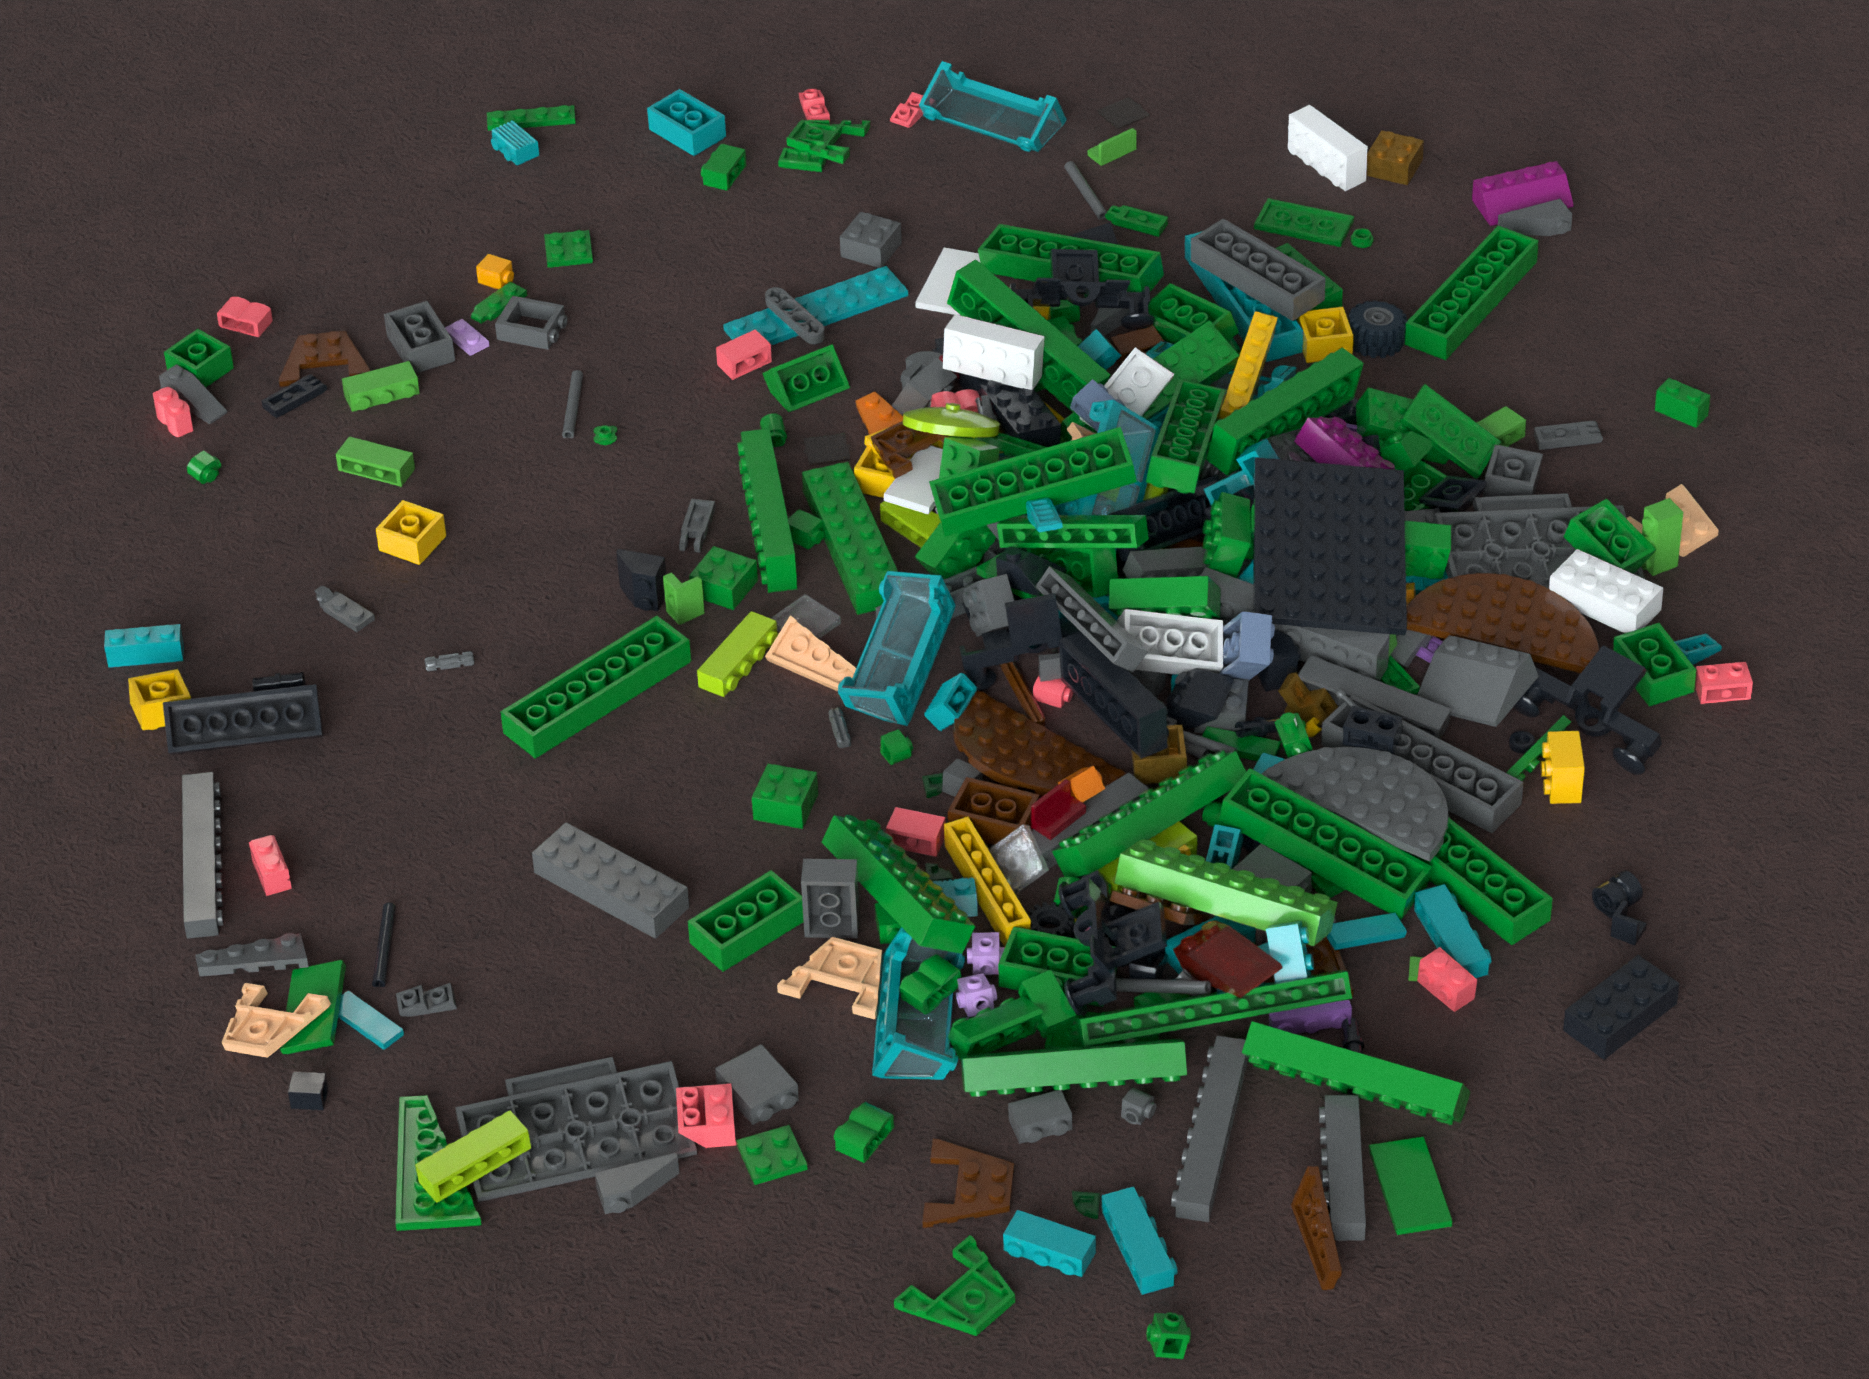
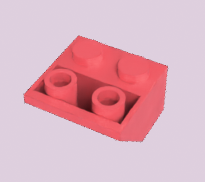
[676,1083,736,1148]

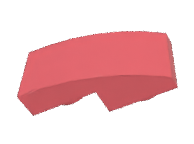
[798,89,830,122]
[890,92,933,128]

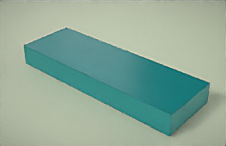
[1326,913,1407,950]
[338,990,404,1050]

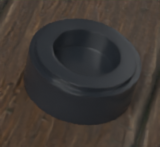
[1509,731,1535,754]

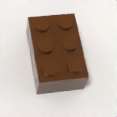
[948,777,1040,849]

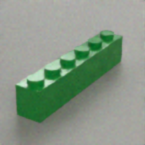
[997,515,1149,548]

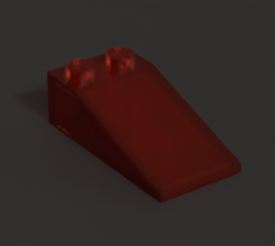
[1173,920,1283,998]

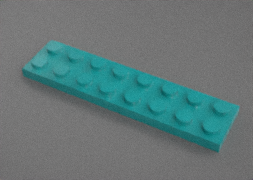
[723,266,908,345]

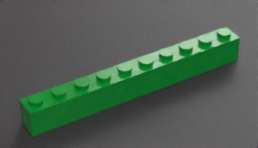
[1076,970,1352,1046]

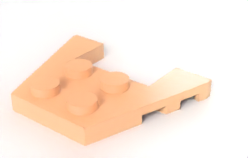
[1627,484,1719,557]
[777,937,882,1019]
[222,983,331,1058]

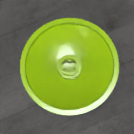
[903,403,1000,438]

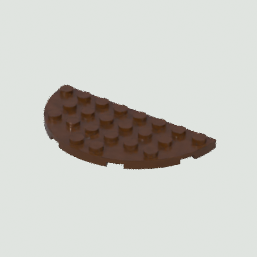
[1406,573,1599,673]
[953,691,1126,796]

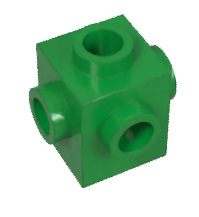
[1146,1312,1191,1359]

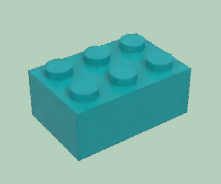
[647,89,726,156]

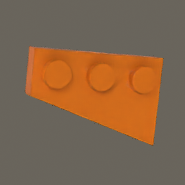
[856,392,903,435]

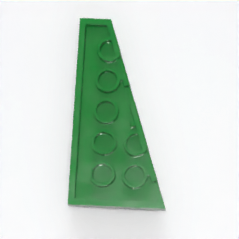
[396,1095,481,1231]

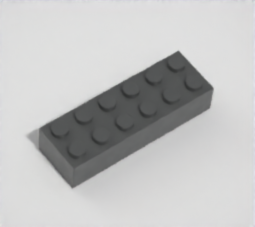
[1191,219,1325,321]
[532,823,689,939]

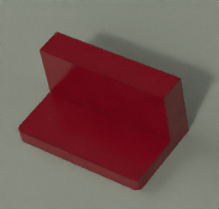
[1031,779,1086,840]

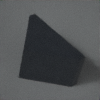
[1129,952,1168,979]

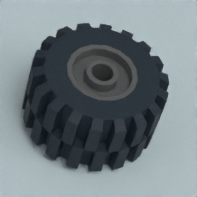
[1348,300,1407,358]

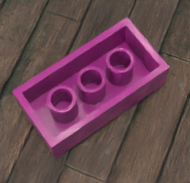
[1294,417,1395,470]

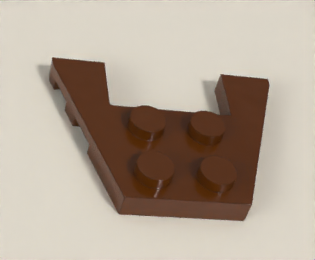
[279,331,370,387]
[871,421,952,479]
[922,1139,1014,1228]

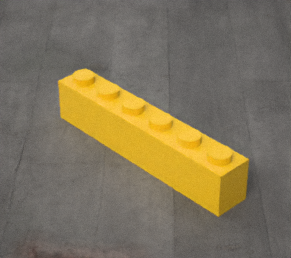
[1219,311,1278,419]
[944,817,1031,947]

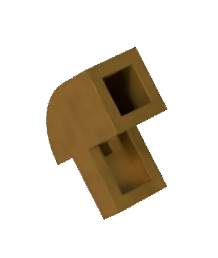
[1278,673,1338,726]

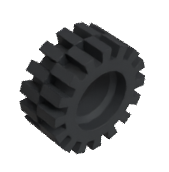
[1028,902,1074,938]

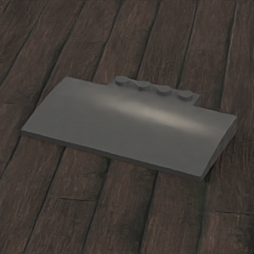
[1432,493,1645,589]
[455,1057,697,1202]

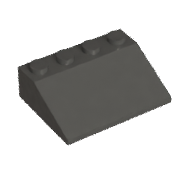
[1417,635,1539,727]

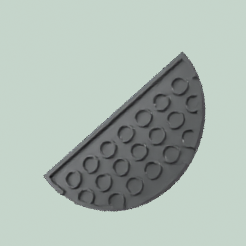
[1262,747,1448,862]

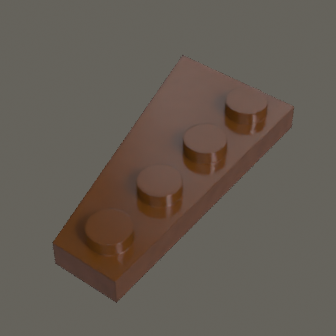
[1291,1166,1342,1290]

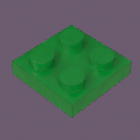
[544,230,593,268]
[736,1125,808,1185]

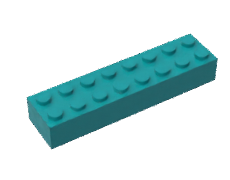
[1185,231,1303,362]

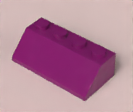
[1472,161,1574,226]

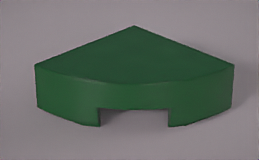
[922,773,943,798]
[925,863,954,882]
[1072,1191,1101,1219]

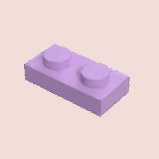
[445,319,489,356]

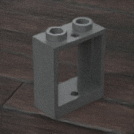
[495,296,567,350]

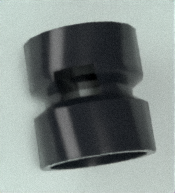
[1592,870,1643,918]

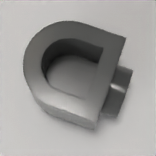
[1121,1088,1157,1125]

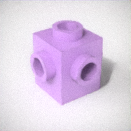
[967,932,1005,975]
[956,973,997,1017]

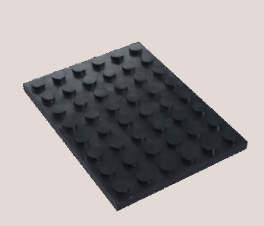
[1253,457,1407,636]

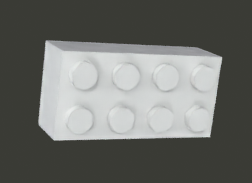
[1288,105,1368,191]
[943,314,1044,390]
[1549,549,1663,633]
[1117,609,1223,675]

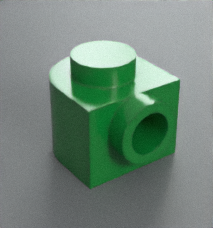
[187,450,221,484]
[880,729,913,765]

